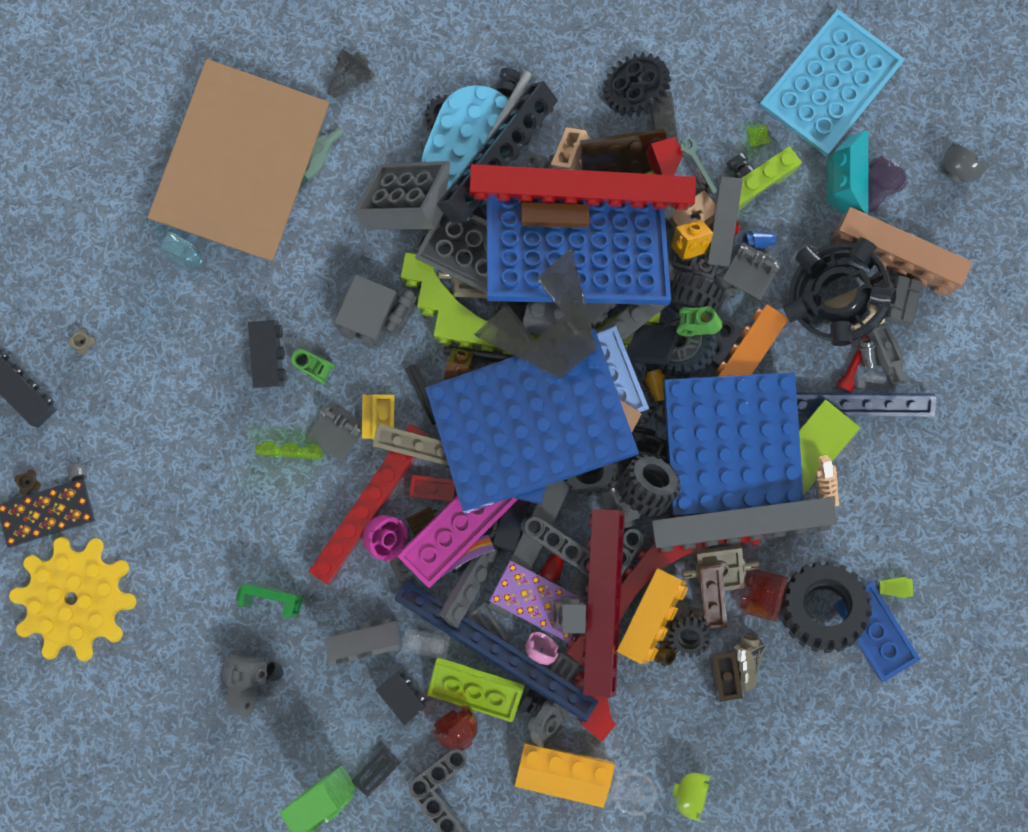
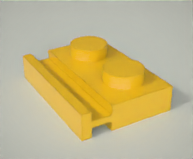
[362,394,394,439]

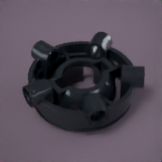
[783,237,897,346]

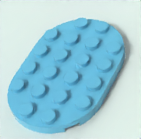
[421,85,512,206]

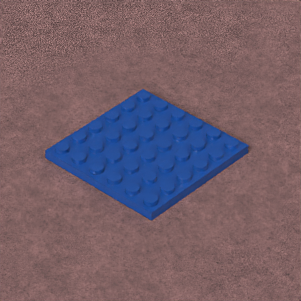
[663,372,804,515]

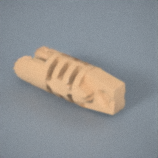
[816,455,839,506]

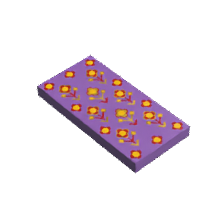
[488,560,588,643]

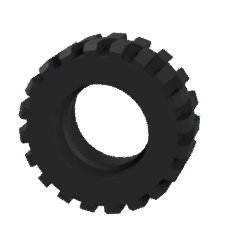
[780,561,872,653]

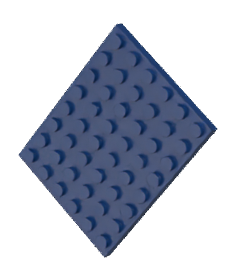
[486,197,671,305]
[425,328,639,514]

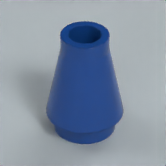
[742,231,776,250]

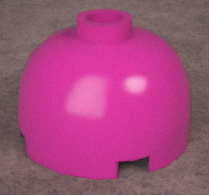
[362,515,408,561]

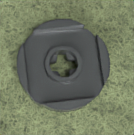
[528,700,567,748]

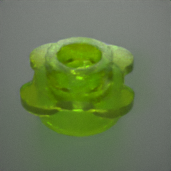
[747,124,771,147]

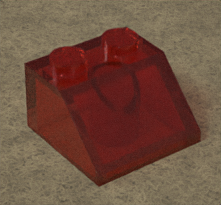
[740,570,788,622]

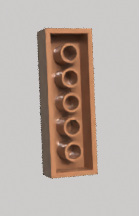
[830,207,973,296]

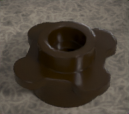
[14,470,41,495]
[655,642,677,666]

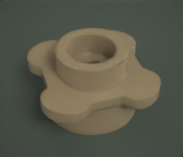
[69,329,96,355]

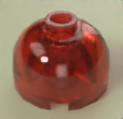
[431,706,478,750]

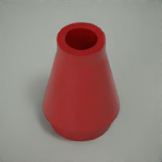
[540,553,564,584]

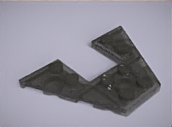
[474,248,597,379]

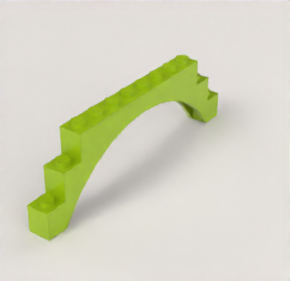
[401,253,661,355]

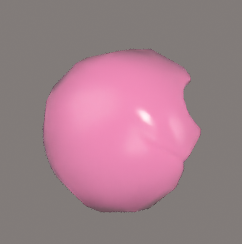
[525,631,559,666]

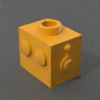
[671,220,713,260]

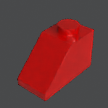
[645,137,683,175]

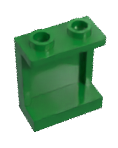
[236,584,303,618]

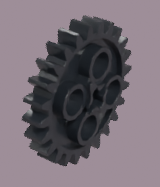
[602,52,672,118]

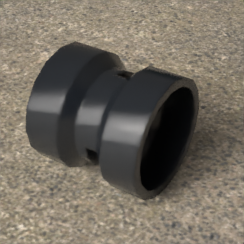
[496,68,521,97]
[726,152,755,179]
[518,690,546,718]

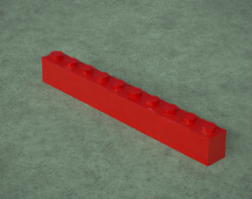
[469,164,696,211]

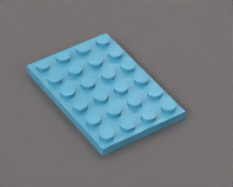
[759,9,905,157]

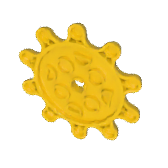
[9,536,137,662]

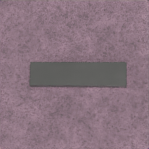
[707,176,743,267]

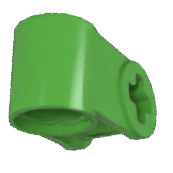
[677,306,722,336]
[291,349,335,385]

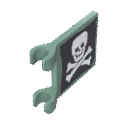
[679,138,717,194]

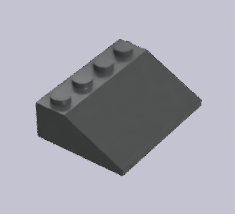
[354,161,450,230]
[415,213,487,294]

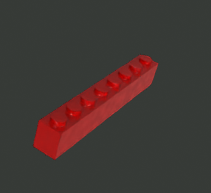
[308,423,430,585]

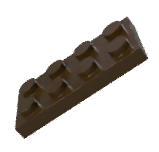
[580,129,667,174]

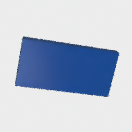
[833,581,920,683]

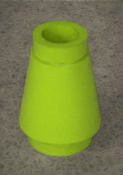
[879,577,913,599]

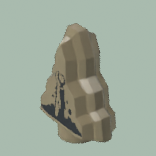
[734,635,766,692]

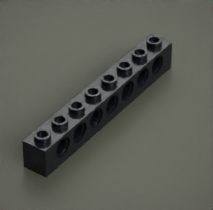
[436,81,558,223]

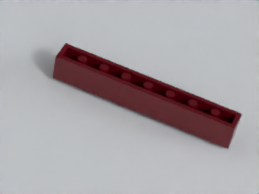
[581,509,625,698]

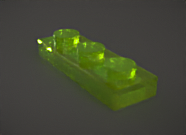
[255,441,325,461]

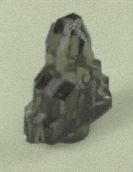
[327,50,375,98]

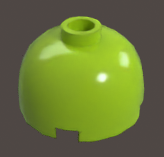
[672,773,711,822]

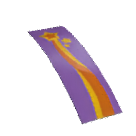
[439,535,495,579]

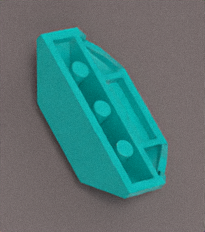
[826,130,868,215]

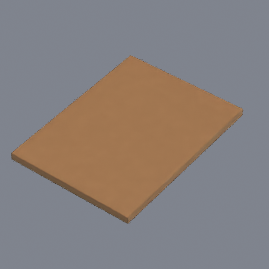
[147,59,330,262]

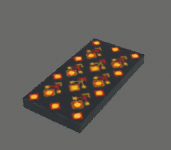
[0,479,95,548]

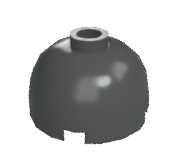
[943,143,989,183]

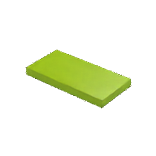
[799,400,861,496]
[427,657,525,723]

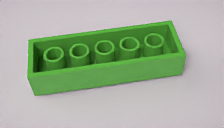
[279,765,357,832]

